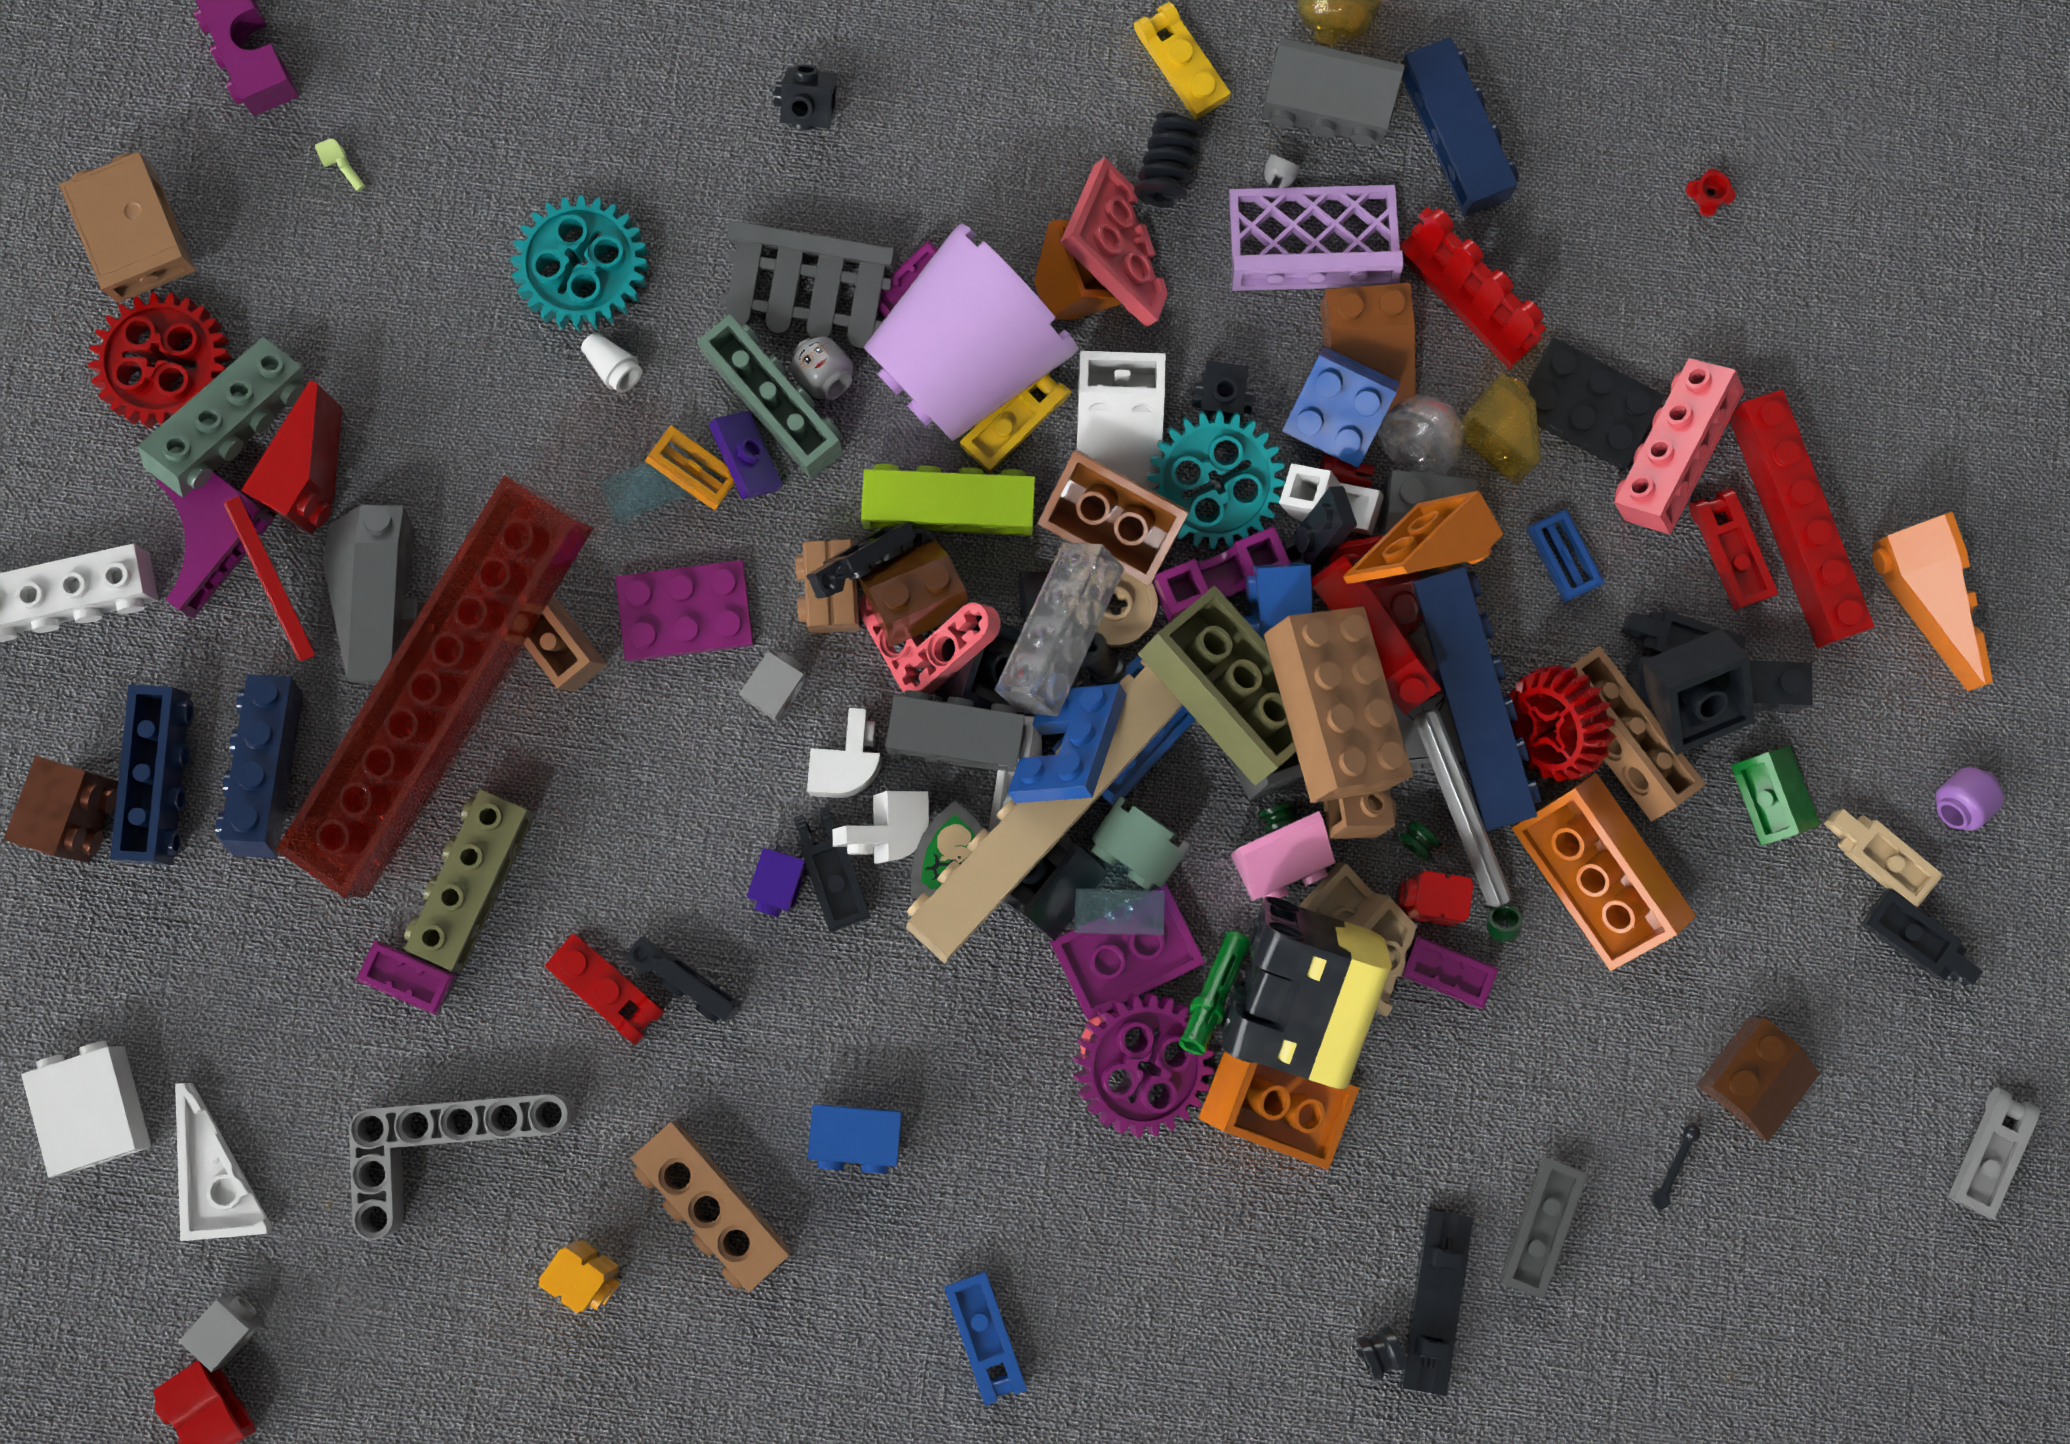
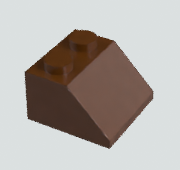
[858,540,968,647]
[1696,1018,1820,1142]

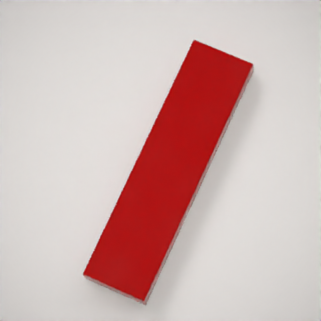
[223,496,316,662]

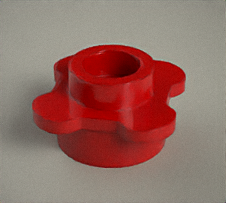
[1685,168,1736,217]

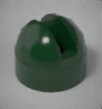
[1486,904,1523,942]

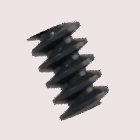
[1134,112,1205,208]

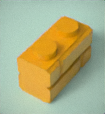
[538,1240,621,1313]

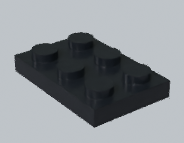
[1512,337,1665,471]

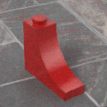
[1311,554,1441,715]

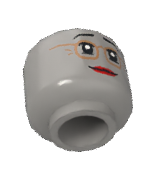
[790,337,853,399]

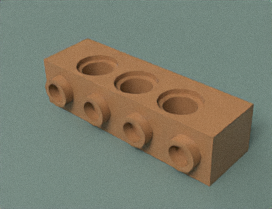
[1569,645,1706,822]
[631,1120,793,1293]

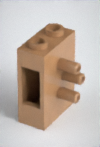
[59,151,197,303]

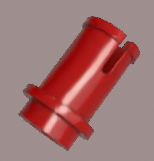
[1319,454,1375,488]

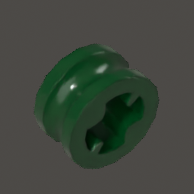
[1258,800,1301,833]
[1398,820,1442,861]

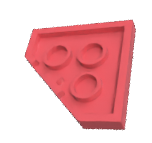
[1060,157,1168,327]

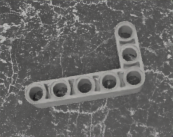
[349,1094,576,1240]

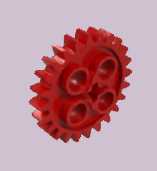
[88,292,233,429]

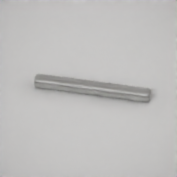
[1414,708,1511,907]

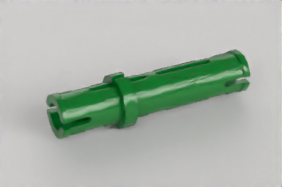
[1179,931,1250,1055]

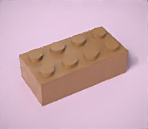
[1264,607,1414,803]

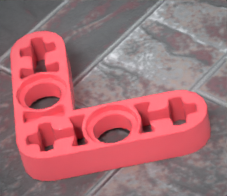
[859,593,1000,694]

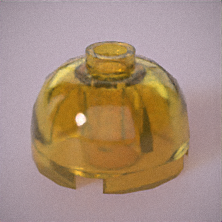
[1297,0,1382,47]

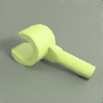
[315,139,365,192]

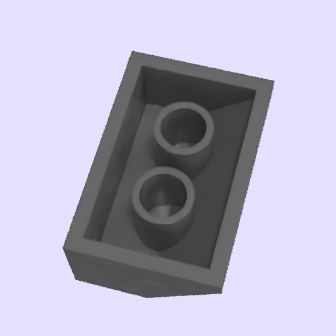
[1261,38,1405,146]

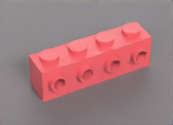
[1614,358,1745,535]

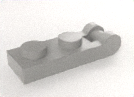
[1948,1087,2040,1219]

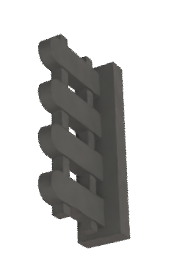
[719,220,900,349]

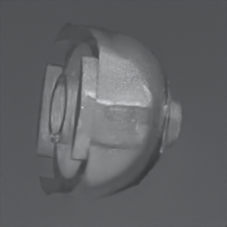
[1378,394,1465,476]

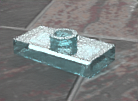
[599,451,691,523]
[1075,888,1165,935]

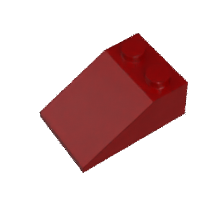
[241,380,342,535]

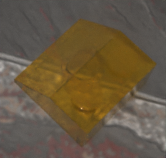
[1452,373,1541,486]

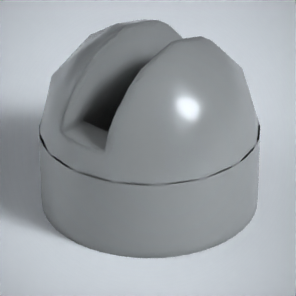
[1264,154,1301,188]

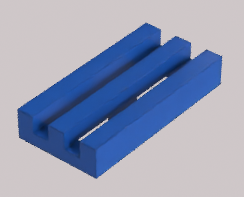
[1526,508,1605,603]

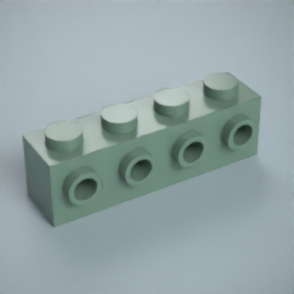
[697,314,843,480]
[138,337,305,498]

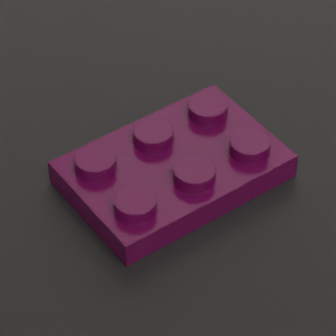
[615,560,754,662]
[1049,885,1205,1021]

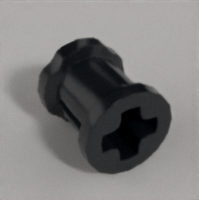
[1072,632,1126,686]

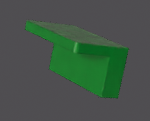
[1731,746,1820,846]

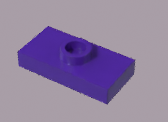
[709,411,783,500]

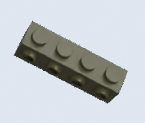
[404,789,536,972]

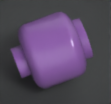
[1935,767,2004,831]

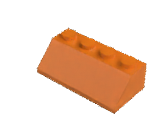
[1511,772,1696,971]

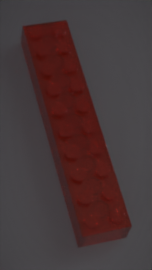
[276,475,594,898]

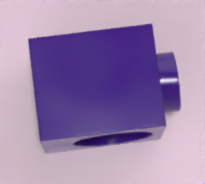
[746,848,807,918]

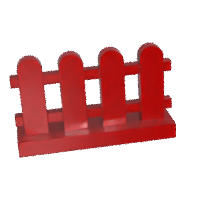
[1399,207,1546,370]

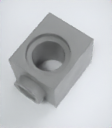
[739,651,807,723]
[179,1295,263,1372]

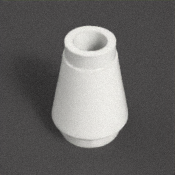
[581,333,642,393]

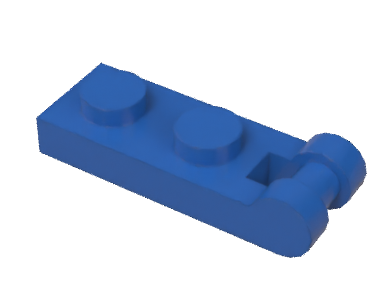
[944,1270,1028,1406]

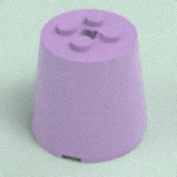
[864,223,1079,441]

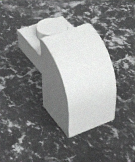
[1279,463,1384,536]
[807,708,882,798]
[832,791,929,864]

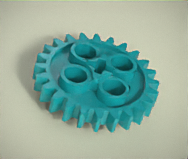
[510,195,650,332]
[1147,409,1286,549]

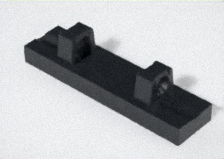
[1400,1209,1473,1396]

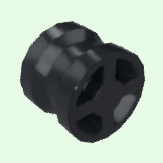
[1356,1325,1407,1381]

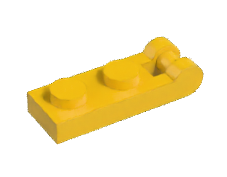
[1133,1,1231,121]
[960,372,1072,474]

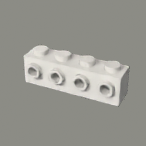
[0,543,159,642]

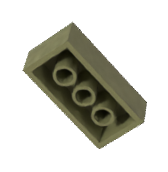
[1138,585,1296,786]

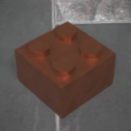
[3,755,118,863]

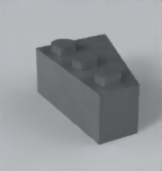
[885,690,1025,772]

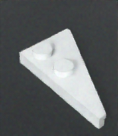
[175,1083,272,1241]

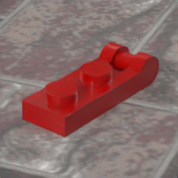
[1689,488,1779,611]
[544,933,665,1045]

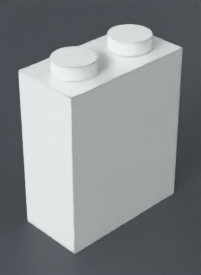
[21,1041,151,1177]

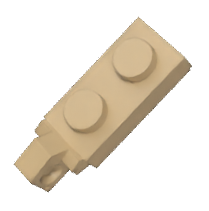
[1824,809,1943,908]

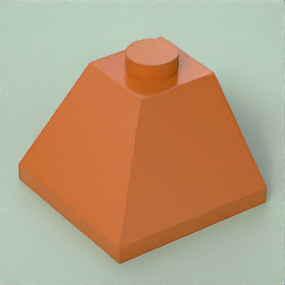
[1034,220,1122,320]

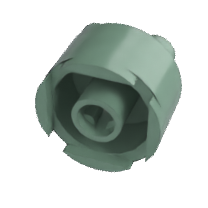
[1090,796,1191,891]

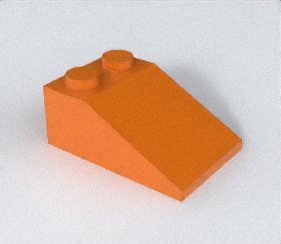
[1343,490,1503,584]
[1198,1051,1360,1170]

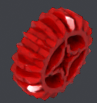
[1507,664,1617,782]

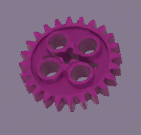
[1073,993,1214,1138]

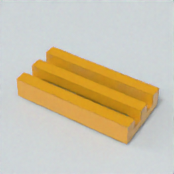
[645,425,735,511]

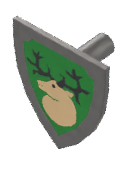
[911,801,983,899]

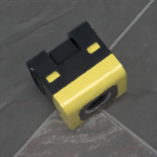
[1221,896,1392,1089]

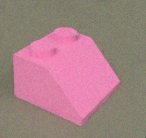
[1231,811,1336,901]

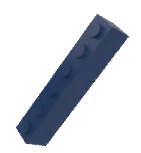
[1411,564,1541,831]

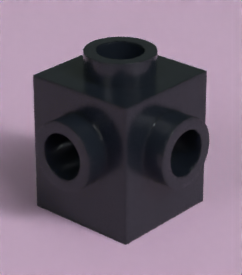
[774,65,838,130]
[1192,361,1254,424]

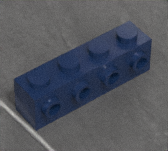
[1401,37,1519,217]
[216,674,303,858]
[110,685,194,865]

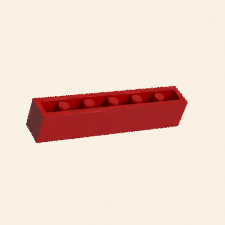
[1729,389,1875,649]

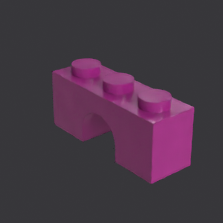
[193,0,300,116]
[1153,527,1290,623]

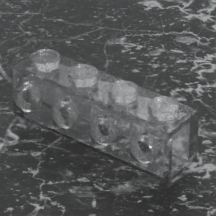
[995,542,1125,717]

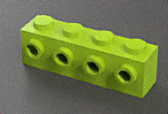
[861,464,1035,536]

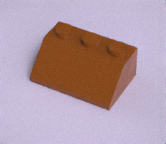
[1037,449,1190,586]

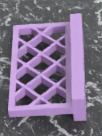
[1229,185,1403,291]

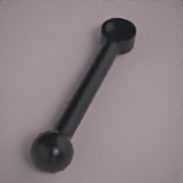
[1650,1124,1701,1210]

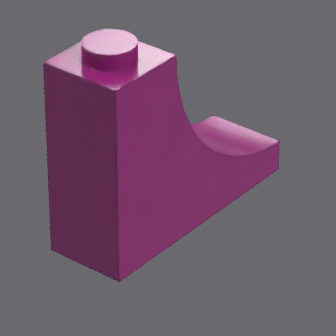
[155,472,275,618]

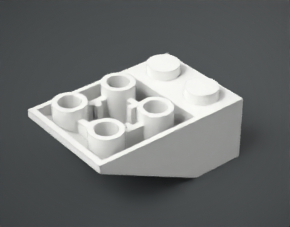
[1076,351,1166,489]

